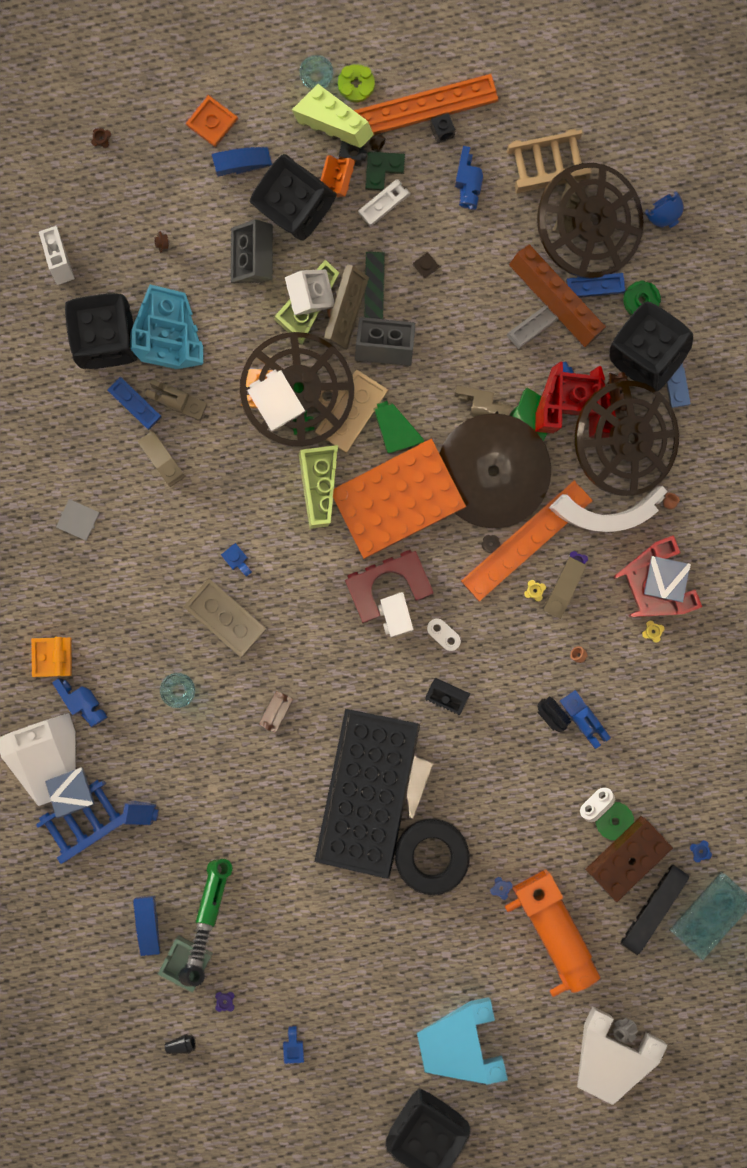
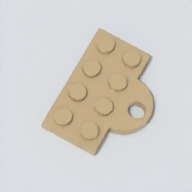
[315,369,388,454]

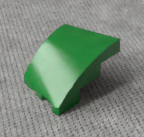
[510,388,547,441]

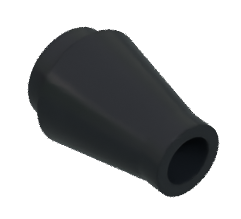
[165,1034,196,1054]

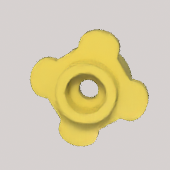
[524,580,546,602]
[642,621,665,643]

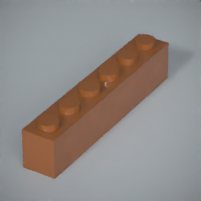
[509,244,606,347]

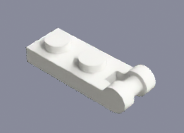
[358,179,410,227]

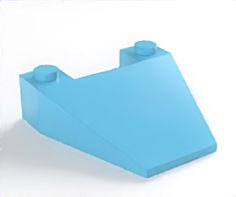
[417,997,507,1084]

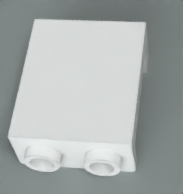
[247,370,306,431]

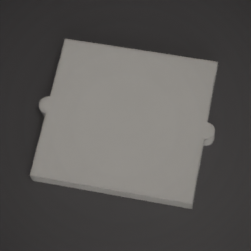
[56,499,99,541]

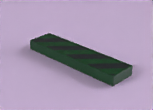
[364,252,385,319]

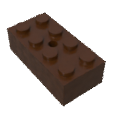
[585,816,673,902]

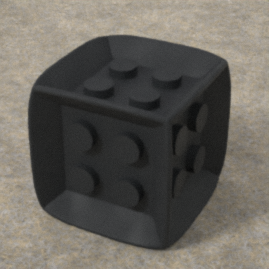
[250,154,337,241]
[65,293,137,369]
[609,301,693,391]
[385,1088,471,1168]

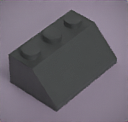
[231,219,273,283]
[355,317,415,366]

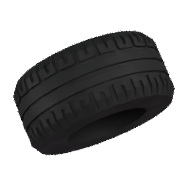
[395,819,470,895]

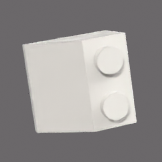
[285,270,335,315]
[378,592,413,638]

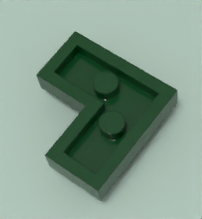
[365,152,405,191]

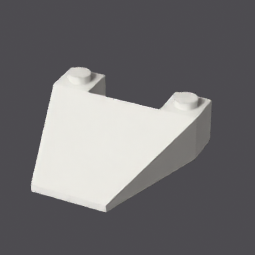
[577,1006,668,1105]

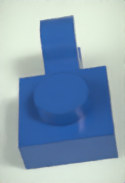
[221,543,252,577]
[283,1026,304,1064]

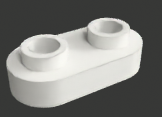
[427,619,461,651]
[580,788,615,822]

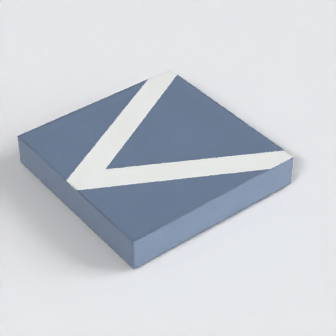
[644,556,691,602]
[45,767,95,819]

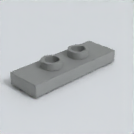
[507,305,559,350]

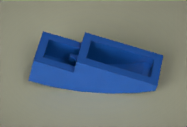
[212,147,272,177]
[133,896,160,956]

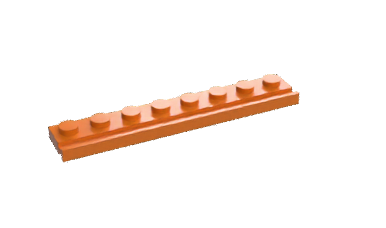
[354,74,498,135]
[461,480,593,602]

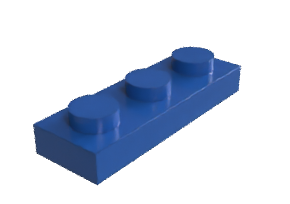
[566,273,625,298]
[107,377,162,430]

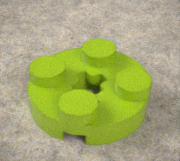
[338,64,375,103]

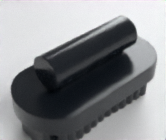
[537,696,571,732]

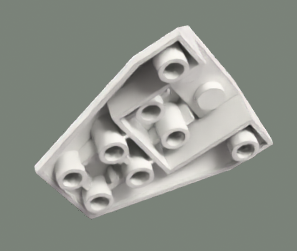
[0,713,76,806]

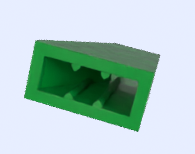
[373,401,424,453]

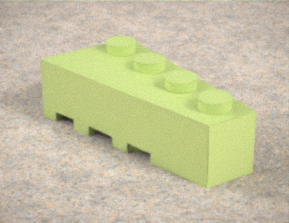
[292,84,374,148]
[299,445,338,529]

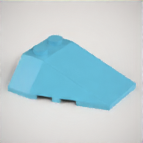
[130,284,203,369]

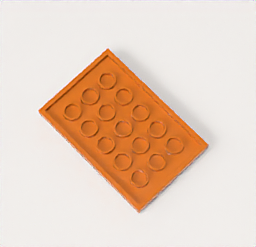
[333,438,466,559]

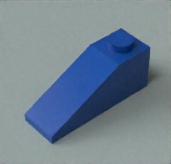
[121,801,159,825]

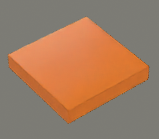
[185,95,238,147]

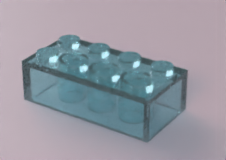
[669,872,747,960]

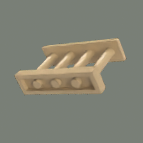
[507,129,591,193]

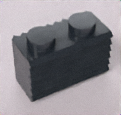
[425,678,470,715]

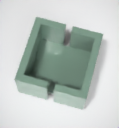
[158,935,213,993]

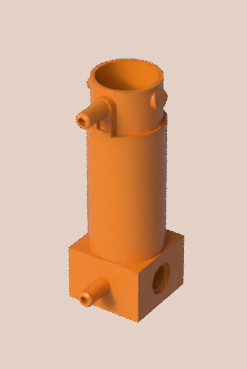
[505,869,601,997]

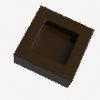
[413,252,439,279]

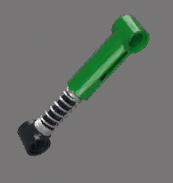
[179,859,232,987]

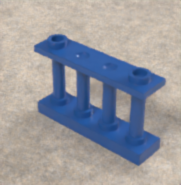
[36,780,123,864]

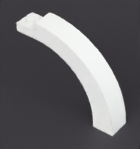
[549,486,668,532]

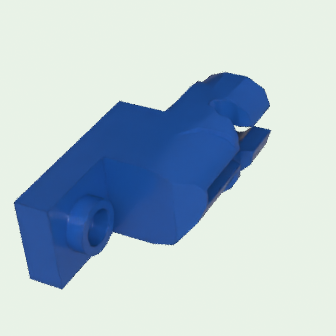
[455,146,483,210]
[52,678,107,727]
[559,690,611,749]

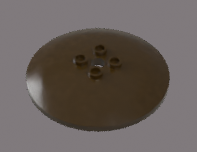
[439,414,551,528]

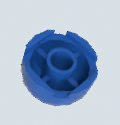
[645,192,684,228]

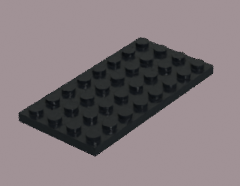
[314,709,420,879]

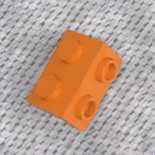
[320,155,355,197]

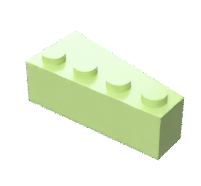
[274,260,339,345]

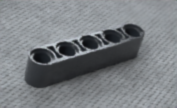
[620,864,689,955]

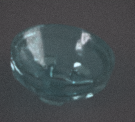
[299,55,333,89]
[160,673,195,708]

